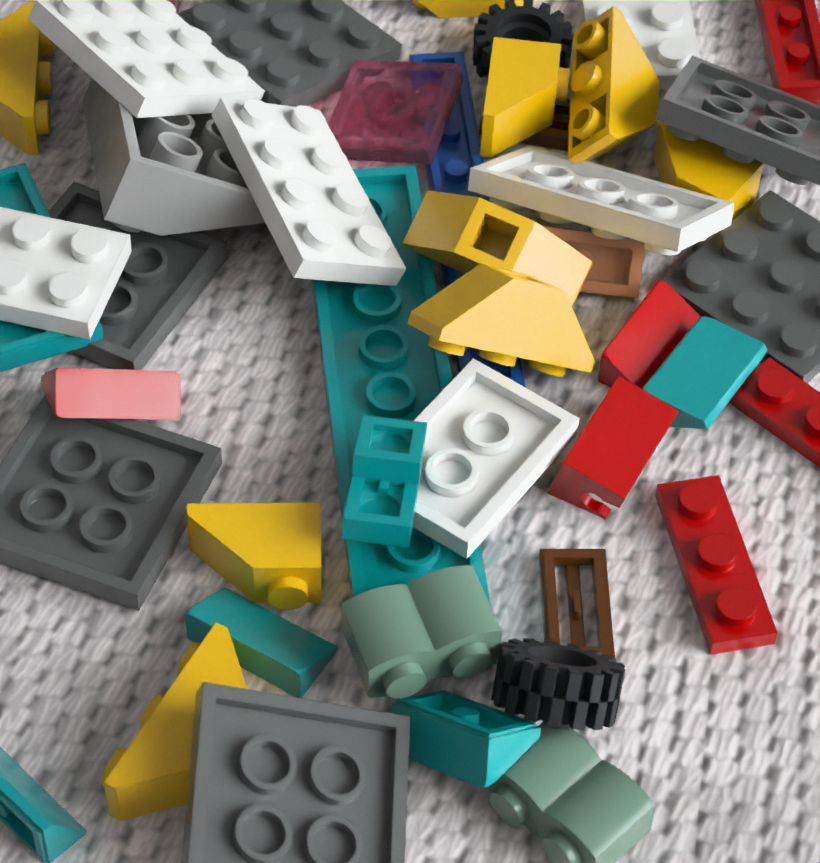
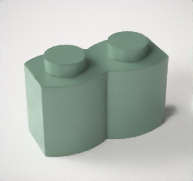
[341,565,502,699]
[489,721,655,863]

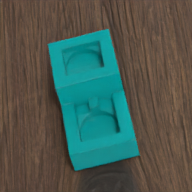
[341,415,428,548]

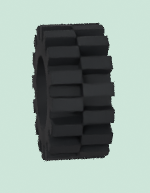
[472,0,574,83]
[491,638,625,730]

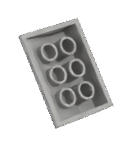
[83,78,265,236]

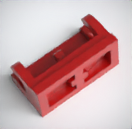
[547,376,679,519]

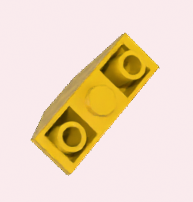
[0,1,56,154]
[568,6,659,164]
[402,190,592,307]
[407,263,595,377]
[102,622,247,821]

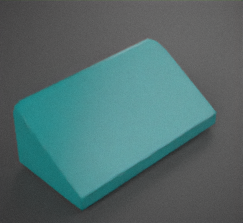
[643,317,768,429]
[185,587,337,698]
[392,690,541,788]
[0,747,87,863]

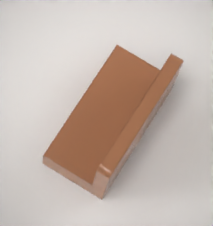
[541,225,645,299]

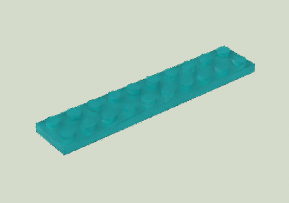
[312,165,497,665]

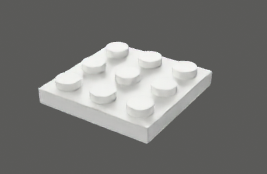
[28,0,265,118]

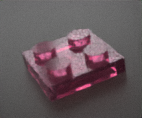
[328,60,464,164]

